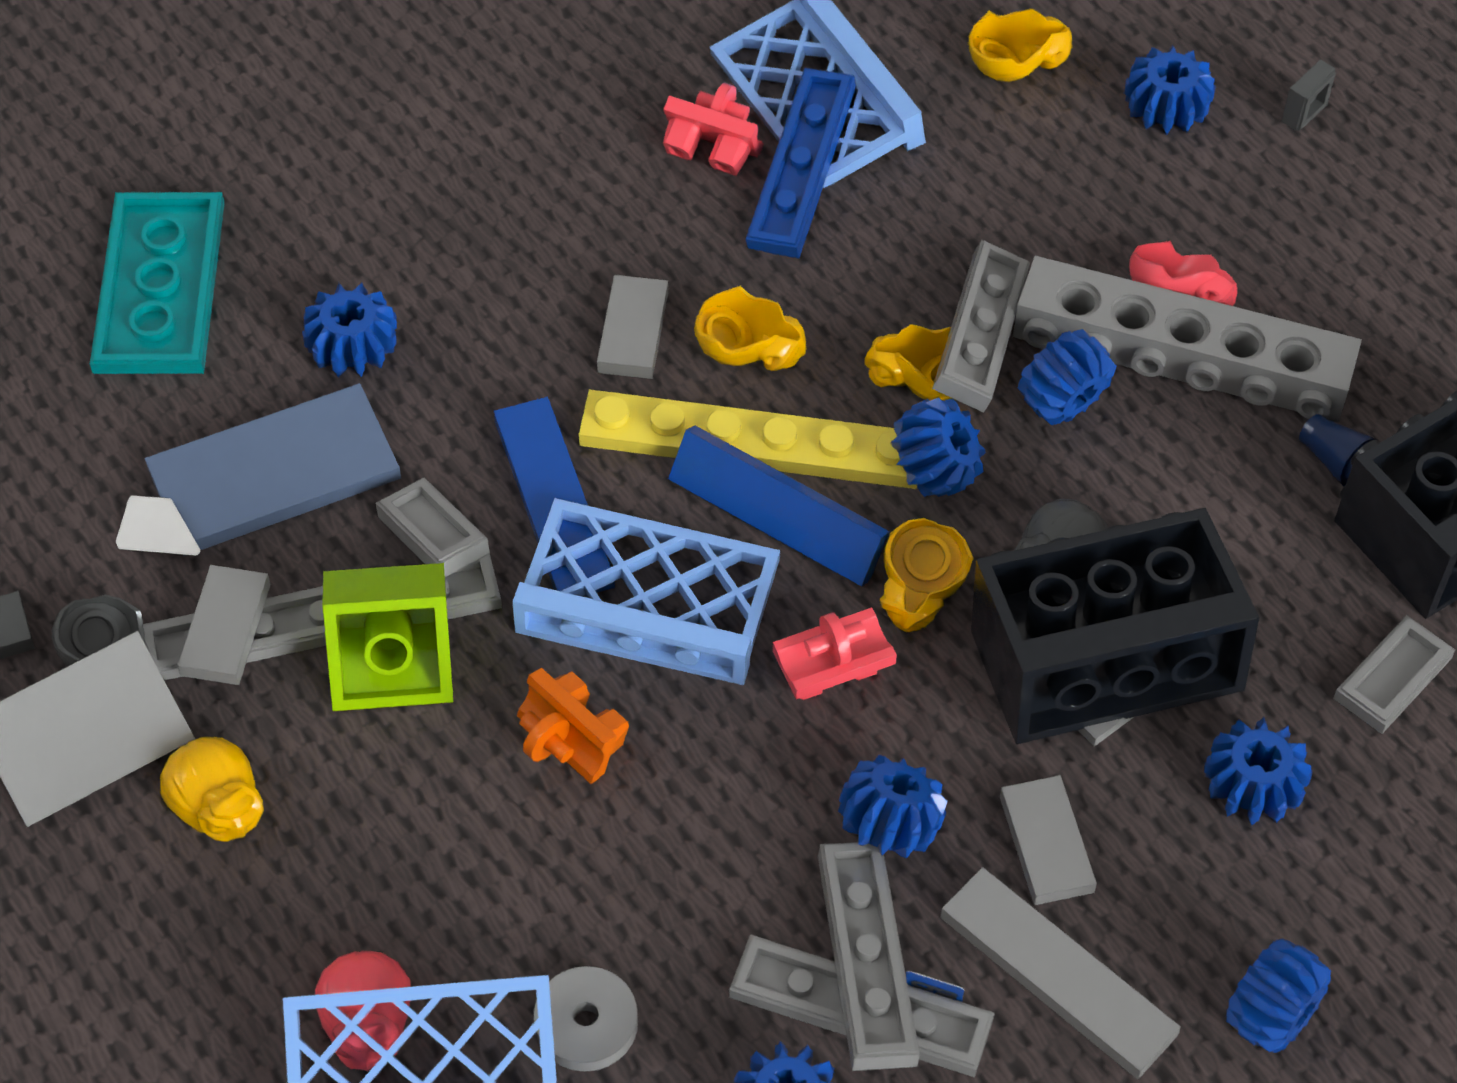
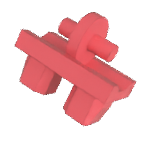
[663,83,763,176]
[773,607,897,700]

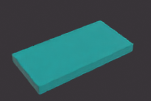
[90,192,225,374]

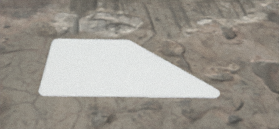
[116,496,200,556]

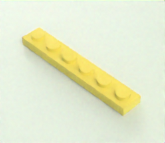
[579,389,917,489]

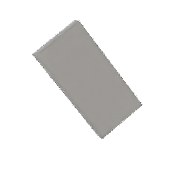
[597,275,668,379]
[376,478,490,577]
[177,565,271,685]
[1333,615,1455,734]
[1000,775,1097,905]

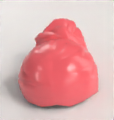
[1129,241,1238,306]
[315,950,411,1071]

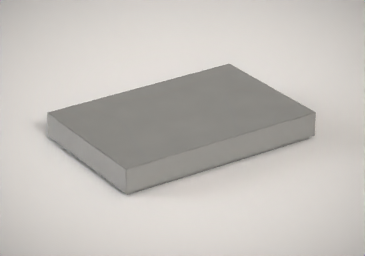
[0,631,195,827]

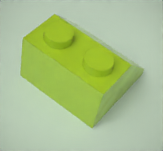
[322,563,453,711]

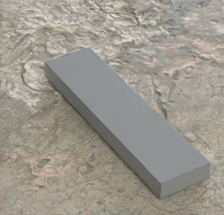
[932,240,1030,413]
[818,842,920,1071]
[940,867,1181,1080]
[729,934,994,1077]

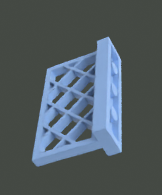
[709,0,926,188]
[513,498,780,685]
[283,975,557,1083]

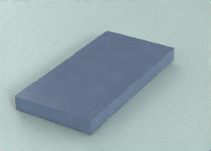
[145,383,401,556]

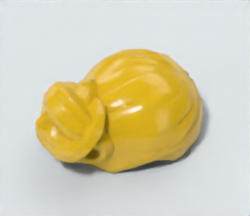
[968,9,1072,82]
[694,286,806,371]
[864,324,955,401]
[879,518,973,632]
[160,737,264,842]

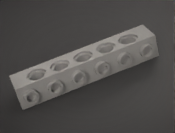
[1013,256,1362,422]

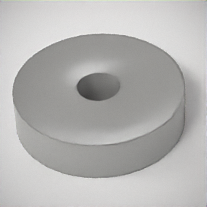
[534,966,638,1071]

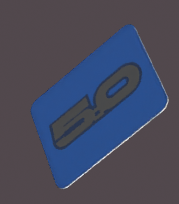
[906,971,964,1002]

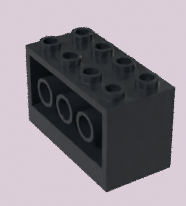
[1334,391,1457,619]
[971,507,1260,745]

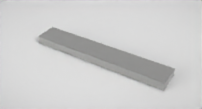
[143,553,502,680]

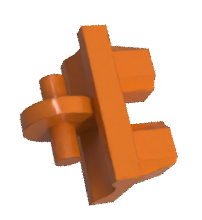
[517,668,629,784]

